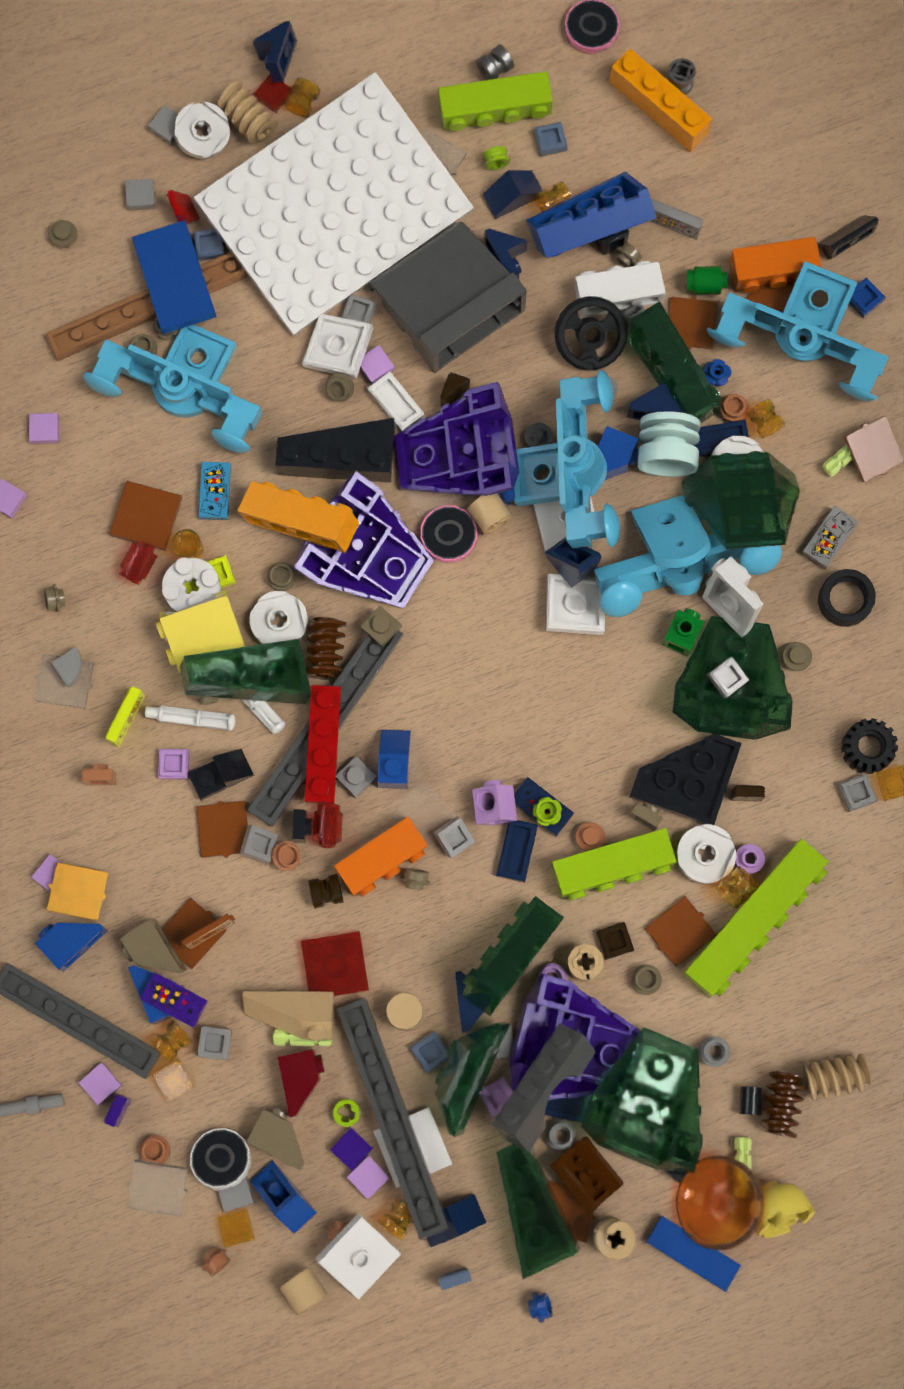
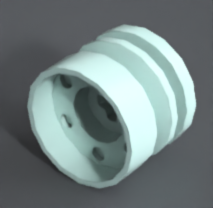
[637,411,700,477]

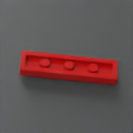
[305,685,341,804]

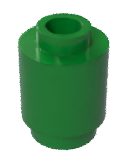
[687,266,727,295]

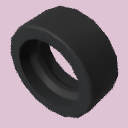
[818,569,876,627]

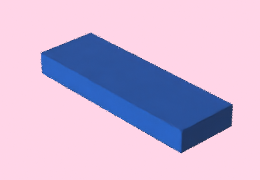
[646,1215,741,1292]

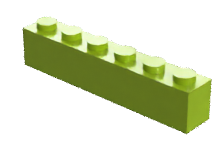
[683,838,829,998]

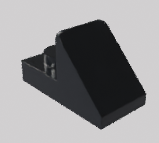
[188,749,254,801]

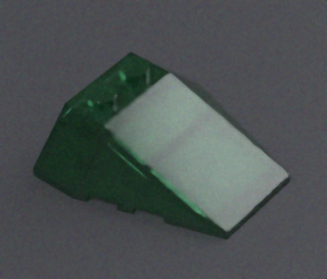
[681,451,800,549]
[672,616,793,740]
[581,1027,703,1173]

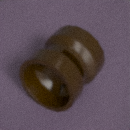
[308,874,344,909]

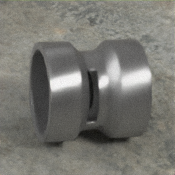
[476,44,514,80]
[667,58,696,95]

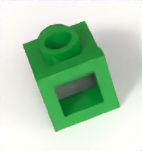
[662,608,705,657]

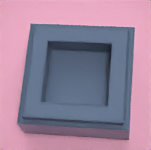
[534,122,568,157]
[193,229,225,261]
[410,1031,452,1073]
[439,1268,472,1291]

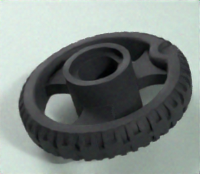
[554,296,628,371]

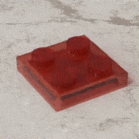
[301,931,369,997]

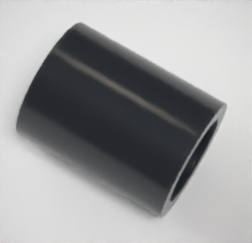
[740,1086,762,1115]

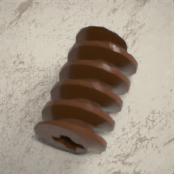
[304,617,347,680]
[760,1071,806,1138]

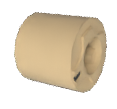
[468,493,513,535]
[566,944,604,982]
[386,993,425,1031]
[279,1267,327,1316]

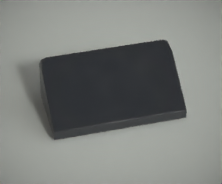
[818,215,879,260]

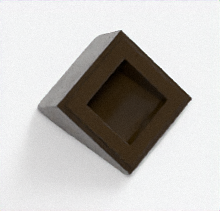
[440,372,470,407]

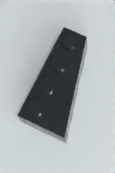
[275,418,396,483]

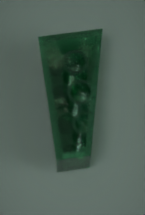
[628,301,721,424]
[180,639,311,704]
[461,896,564,1016]
[496,1144,581,1279]

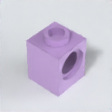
[472,780,517,826]

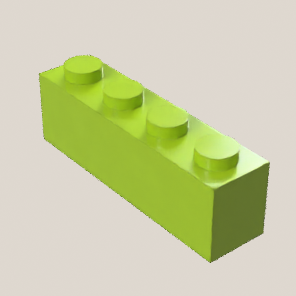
[438,71,553,131]
[551,828,677,901]

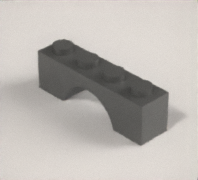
[492,1023,596,1153]

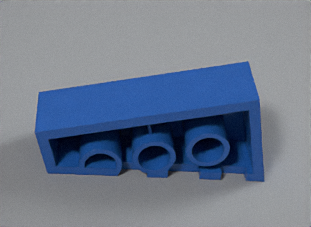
[526,172,657,258]

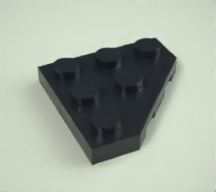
[629,734,742,825]

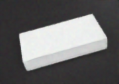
[367,371,425,432]

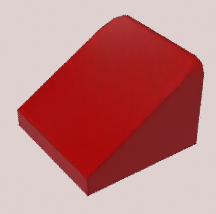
[167,190,199,224]

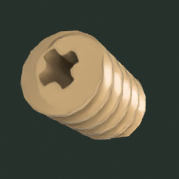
[218,81,278,144]
[803,1053,871,1101]
[593,1217,636,1260]

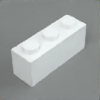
[574,261,666,318]

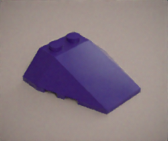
[395,382,519,496]
[293,471,434,608]
[509,974,644,1100]

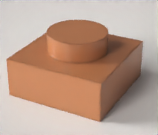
[82,764,116,786]

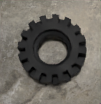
[841,718,898,774]

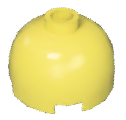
[751,1181,815,1239]

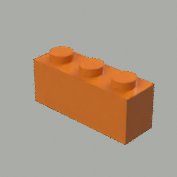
[729,237,822,293]
[334,816,428,897]

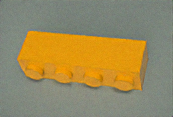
[609,48,713,152]
[237,481,360,553]

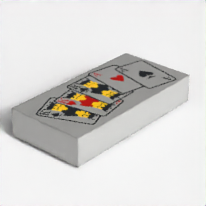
[650,199,703,240]
[801,506,858,569]

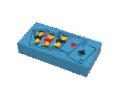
[199,462,231,520]

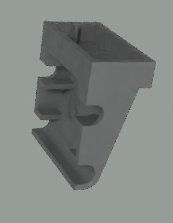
[369,221,527,373]

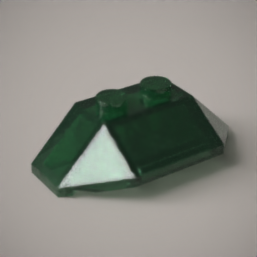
[435,1021,510,1137]

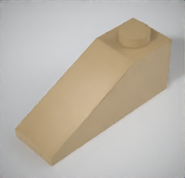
[243,991,334,1041]

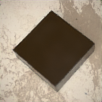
[732,785,765,802]
[596,922,634,960]

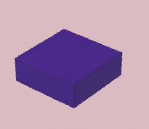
[104,1095,132,1127]
[330,1127,373,1171]

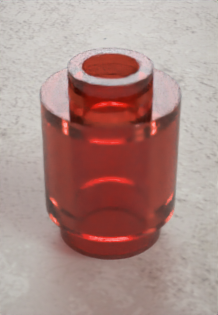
[119,540,158,585]
[312,803,343,848]

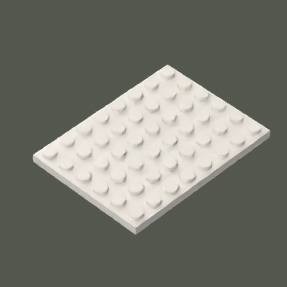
[194,72,474,337]

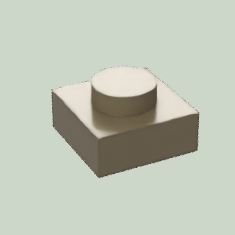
[360,606,402,648]
[629,802,663,831]

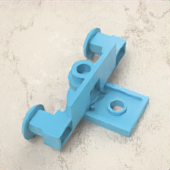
[707,261,889,401]
[83,325,262,453]
[514,370,620,548]
[594,494,782,617]

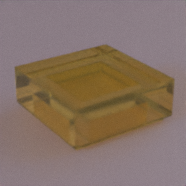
[876,765,904,802]
[218,1209,255,1248]

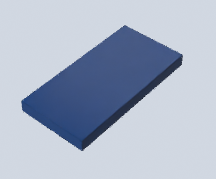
[132,220,217,334]

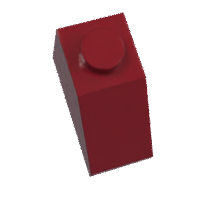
[278,1049,325,1118]

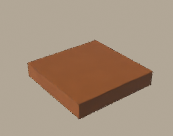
[110,481,182,551]

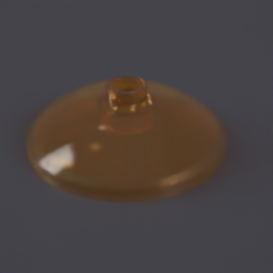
[676,1156,764,1250]

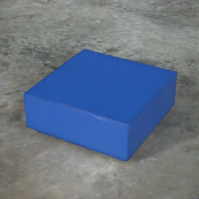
[849,277,886,318]

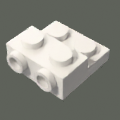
[702,557,764,637]

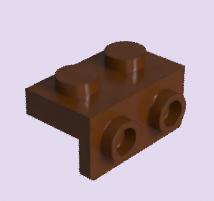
[550,1136,624,1214]

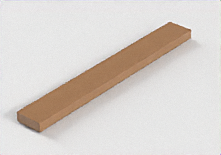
[46,252,249,361]

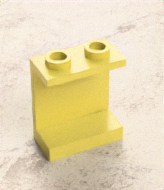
[156,590,246,673]

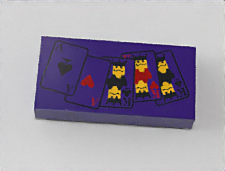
[140,972,208,1028]

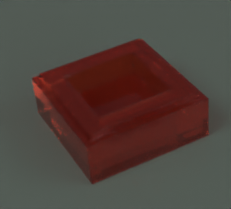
[253,74,293,113]

